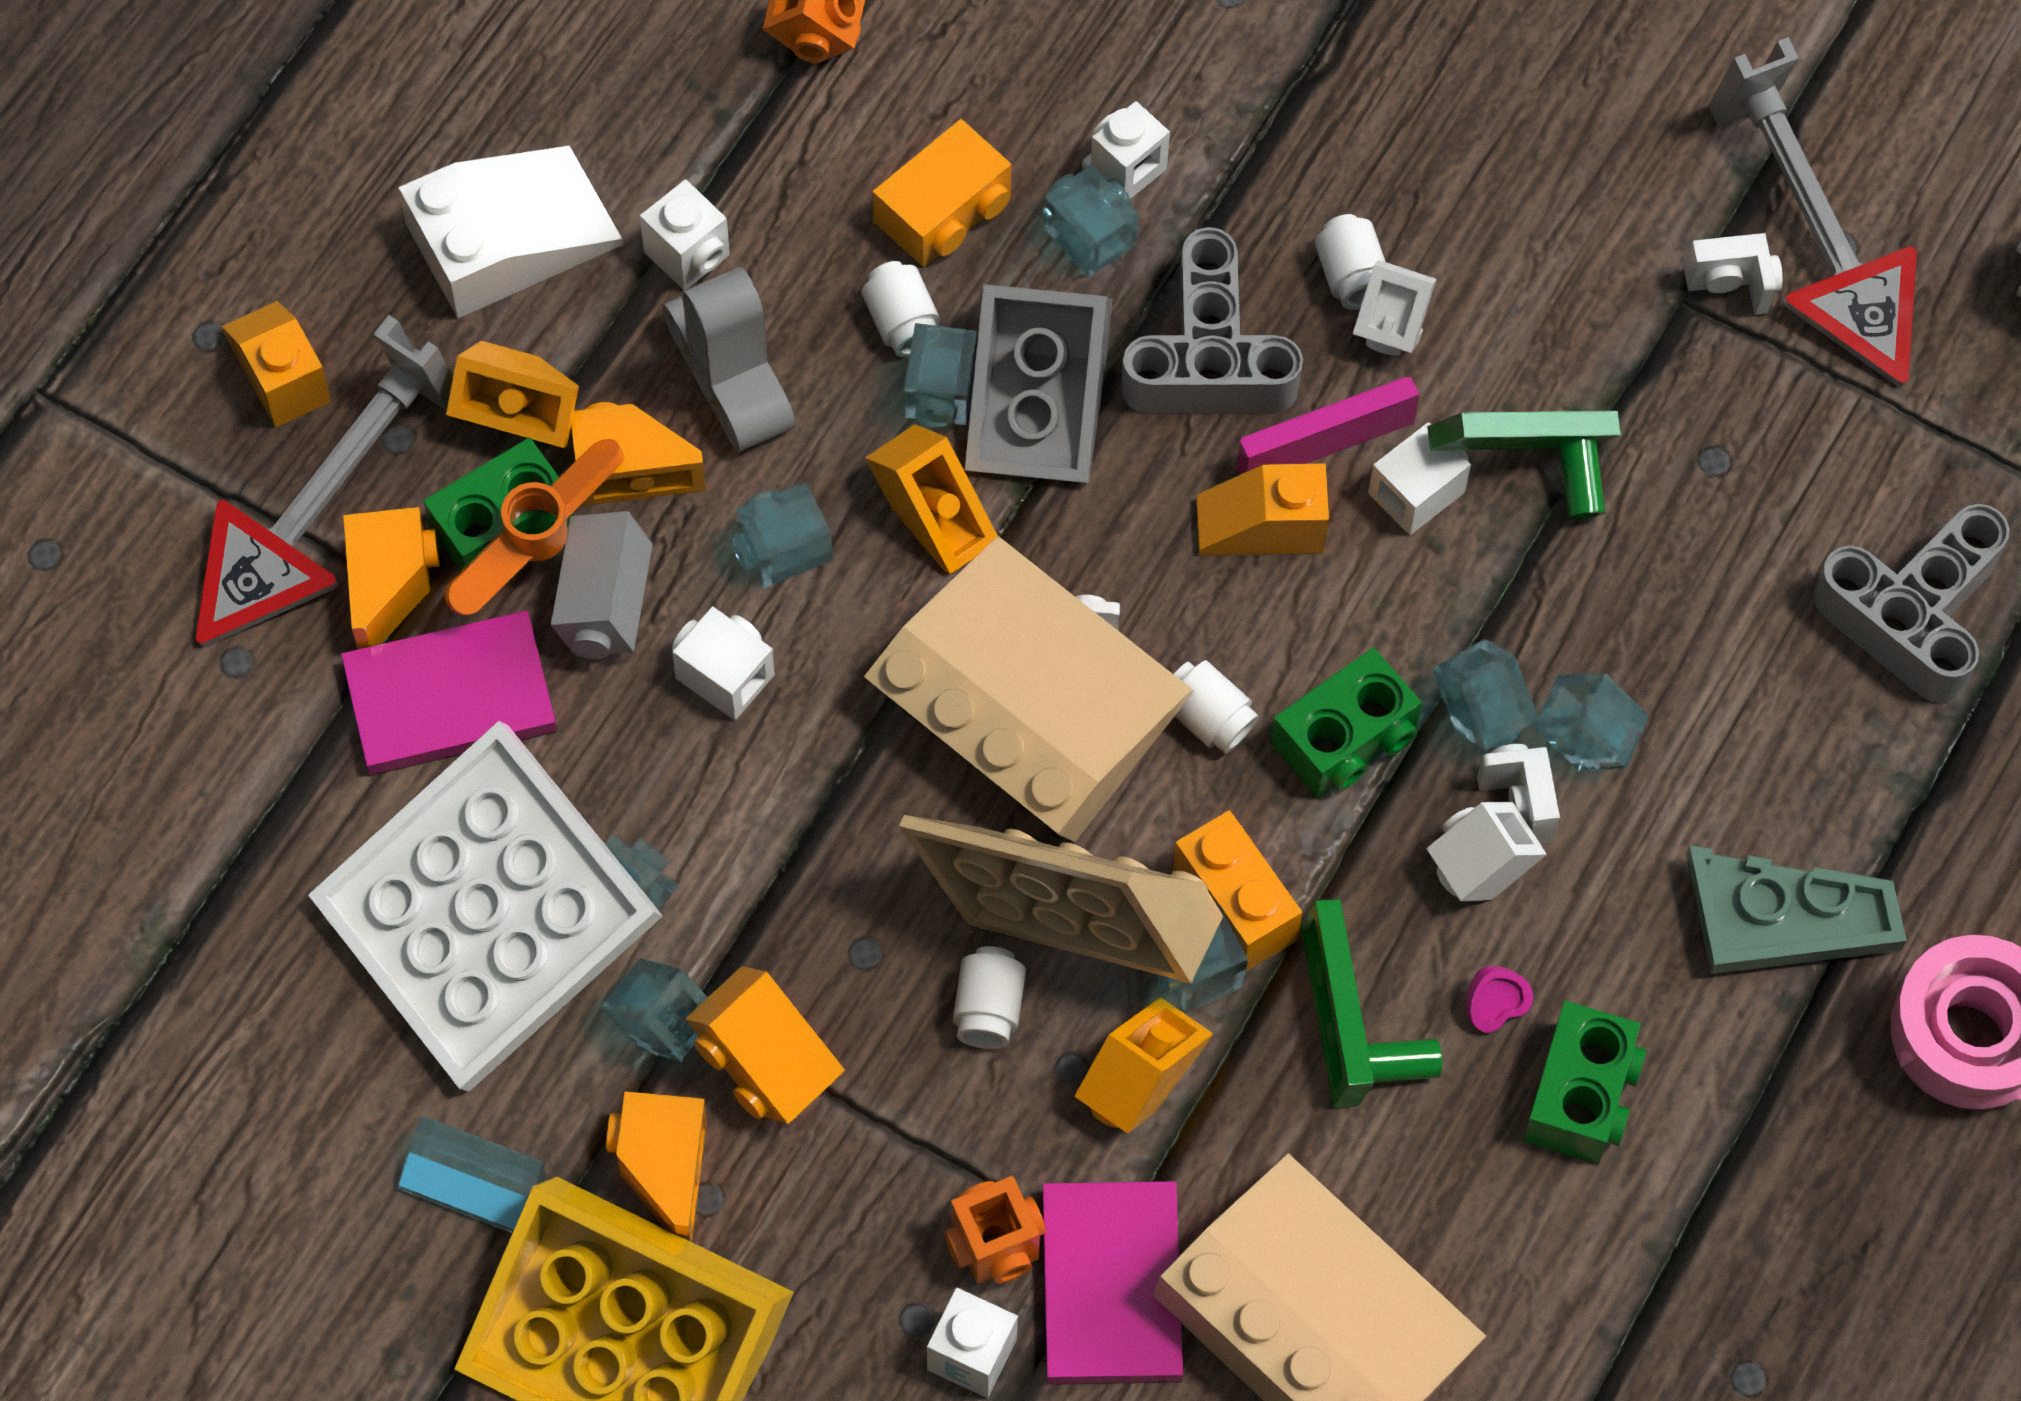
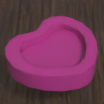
[1465,966,1534,1033]

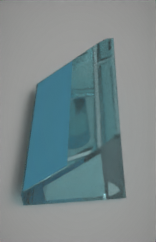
[397,1116,546,1233]

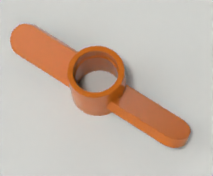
[445,439,624,615]

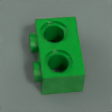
[423,437,574,572]
[1270,647,1422,799]
[1522,1000,1647,1164]

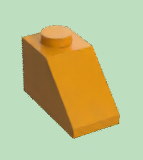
[222,301,331,428]
[446,340,579,448]
[571,402,706,506]
[865,424,998,575]
[1196,463,1329,556]
[343,507,440,650]
[1074,997,1213,1134]
[606,1092,707,1242]

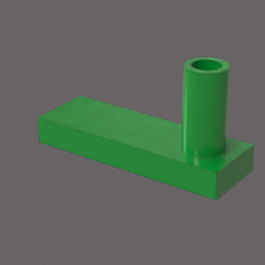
[1427,411,1621,519]
[1300,899,1442,1108]

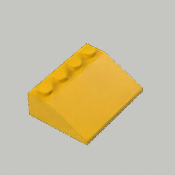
[454,1177,794,1401]

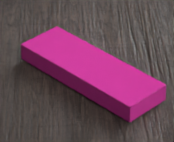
[1236,377,1420,475]

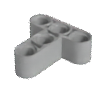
[1121,227,1303,414]
[662,267,796,452]
[1813,504,2010,704]

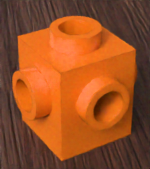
[762,0,865,65]
[944,1175,1046,1285]

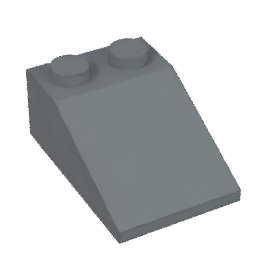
[965,284,1113,483]

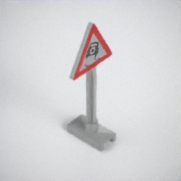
[1708,37,1917,387]
[196,315,453,647]

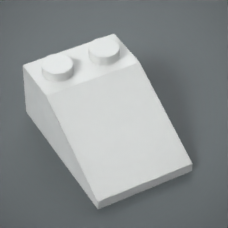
[398,146,623,319]

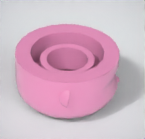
[1890,935,2021,1110]

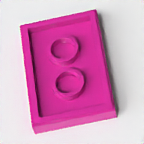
[341,610,557,775]
[1043,1181,1183,1384]

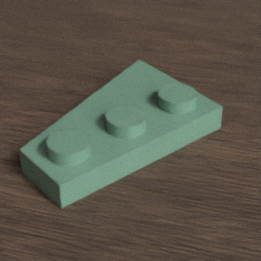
[1686,845,1907,974]

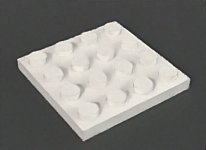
[308,721,663,1092]

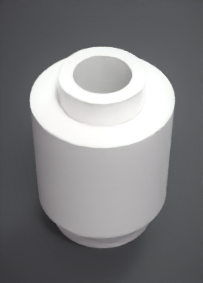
[1315,214,1386,310]
[861,261,941,357]
[1174,660,1259,754]
[953,946,1026,1049]

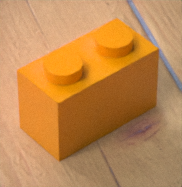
[872,119,1012,268]
[1172,810,1303,973]
[685,966,845,1124]

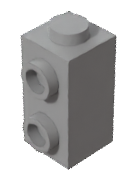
[551,511,653,659]

